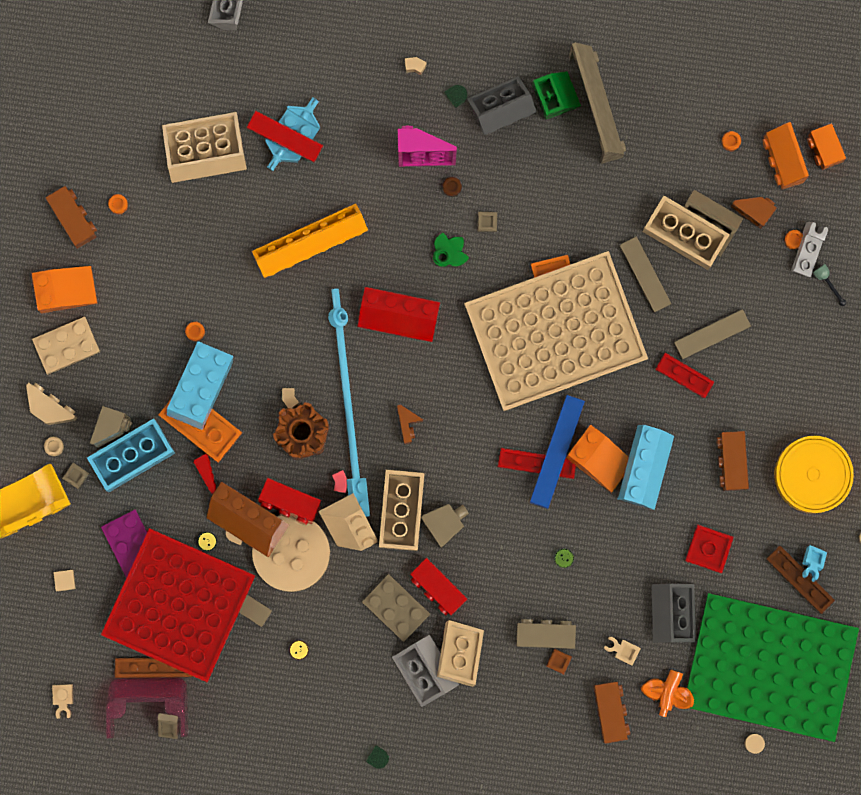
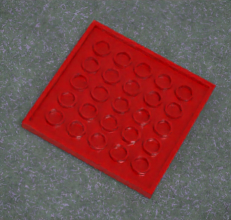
[101,528,255,683]

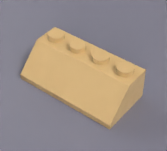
[643,196,730,270]

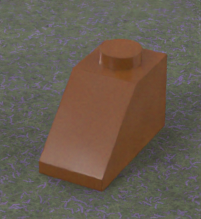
[731,197,777,229]

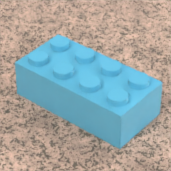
[167,341,233,430]
[87,419,175,492]

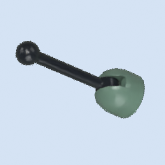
[813,264,846,306]

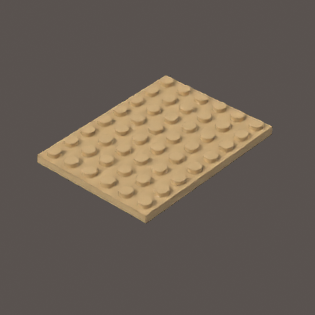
[464,251,648,411]

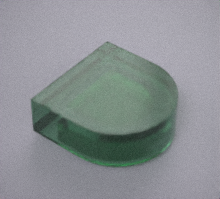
[445,85,467,108]
[366,745,389,769]

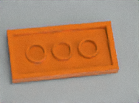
[159,398,242,463]

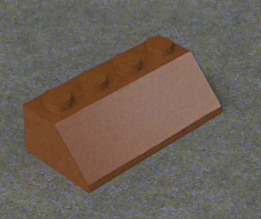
[207,482,289,557]

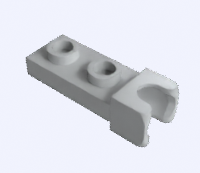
[791,221,828,277]

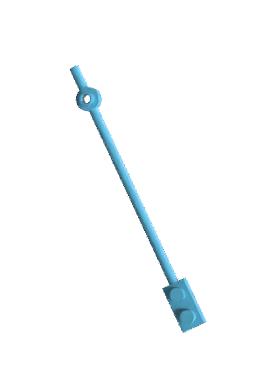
[328,289,370,517]

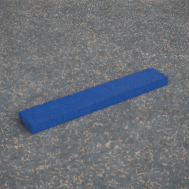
[530,395,585,509]

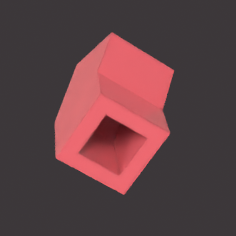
[332,470,347,493]

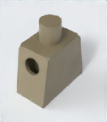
[421,504,469,548]

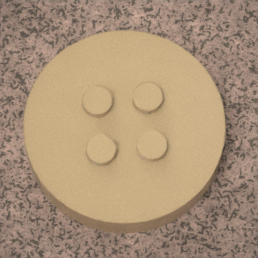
[252,516,330,592]

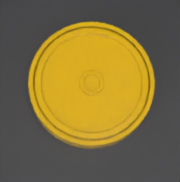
[774,436,854,514]

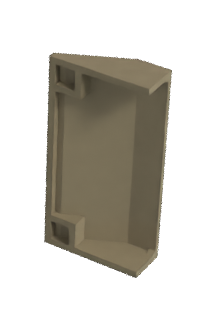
[569,42,626,164]

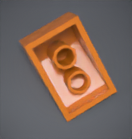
[32,266,98,314]
[566,425,629,493]

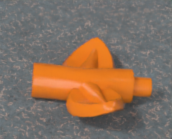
[641,670,694,717]

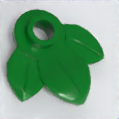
[433,233,469,267]

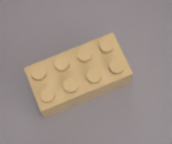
[379,470,424,551]

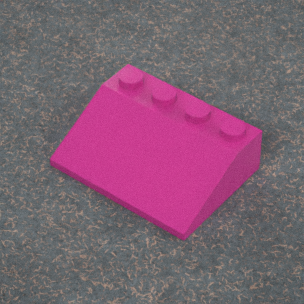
[398,126,457,167]

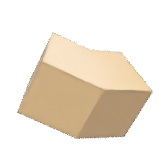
[405,57,427,75]
[282,388,300,409]

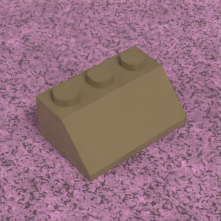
[684,190,743,257]
[90,406,133,449]

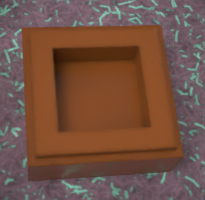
[546,649,572,675]

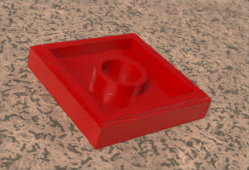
[685,525,734,574]

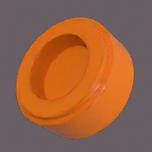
[722,131,741,151]
[108,194,128,214]
[784,230,803,250]
[185,322,205,342]

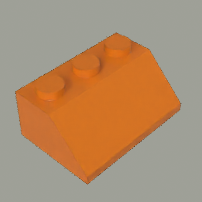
[762,122,809,190]

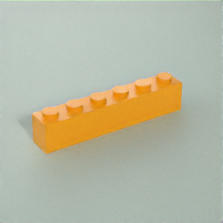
[252,204,368,278]

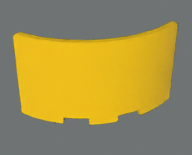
[0,464,70,539]

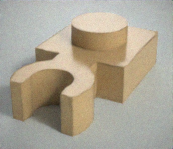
[604,637,641,666]
[52,684,73,719]

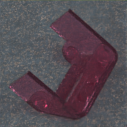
[106,678,188,739]

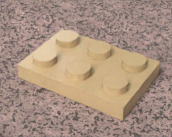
[32,317,100,375]
[437,620,484,687]

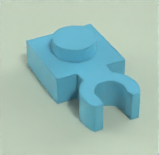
[802,545,827,582]

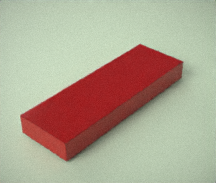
[655,353,714,399]

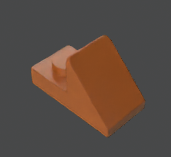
[397,405,423,445]

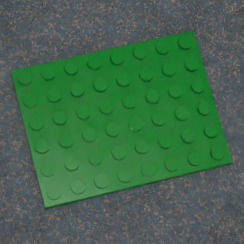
[687,593,859,742]

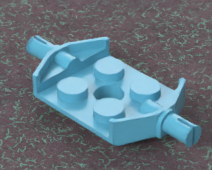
[265,97,320,171]

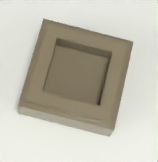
[477,212,497,232]
[62,463,90,489]

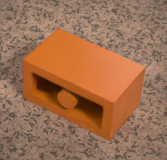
[807,123,846,170]

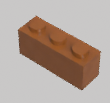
[46,186,97,249]
[717,431,749,491]
[593,681,630,743]

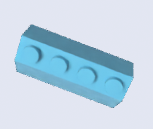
[618,425,674,510]

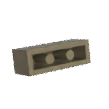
[516,619,576,649]

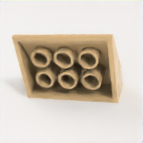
[162,112,247,183]

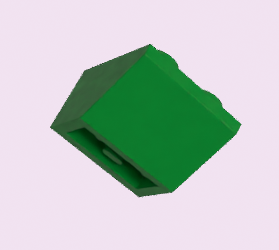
[532,71,581,120]

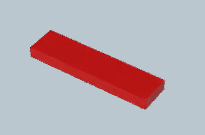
[247,111,323,163]
[498,448,576,479]

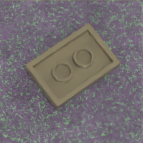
[362,574,430,642]

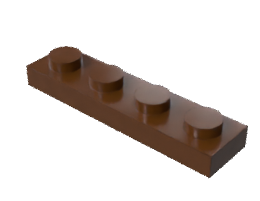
[766,546,835,614]

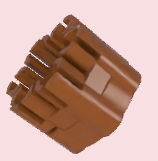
[273,402,330,460]

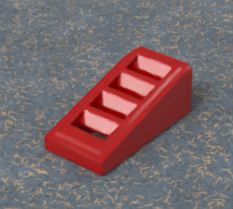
[194,454,217,495]

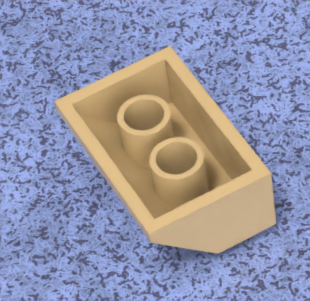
[319,493,378,551]

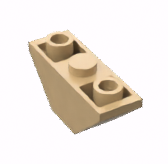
[26,383,77,425]

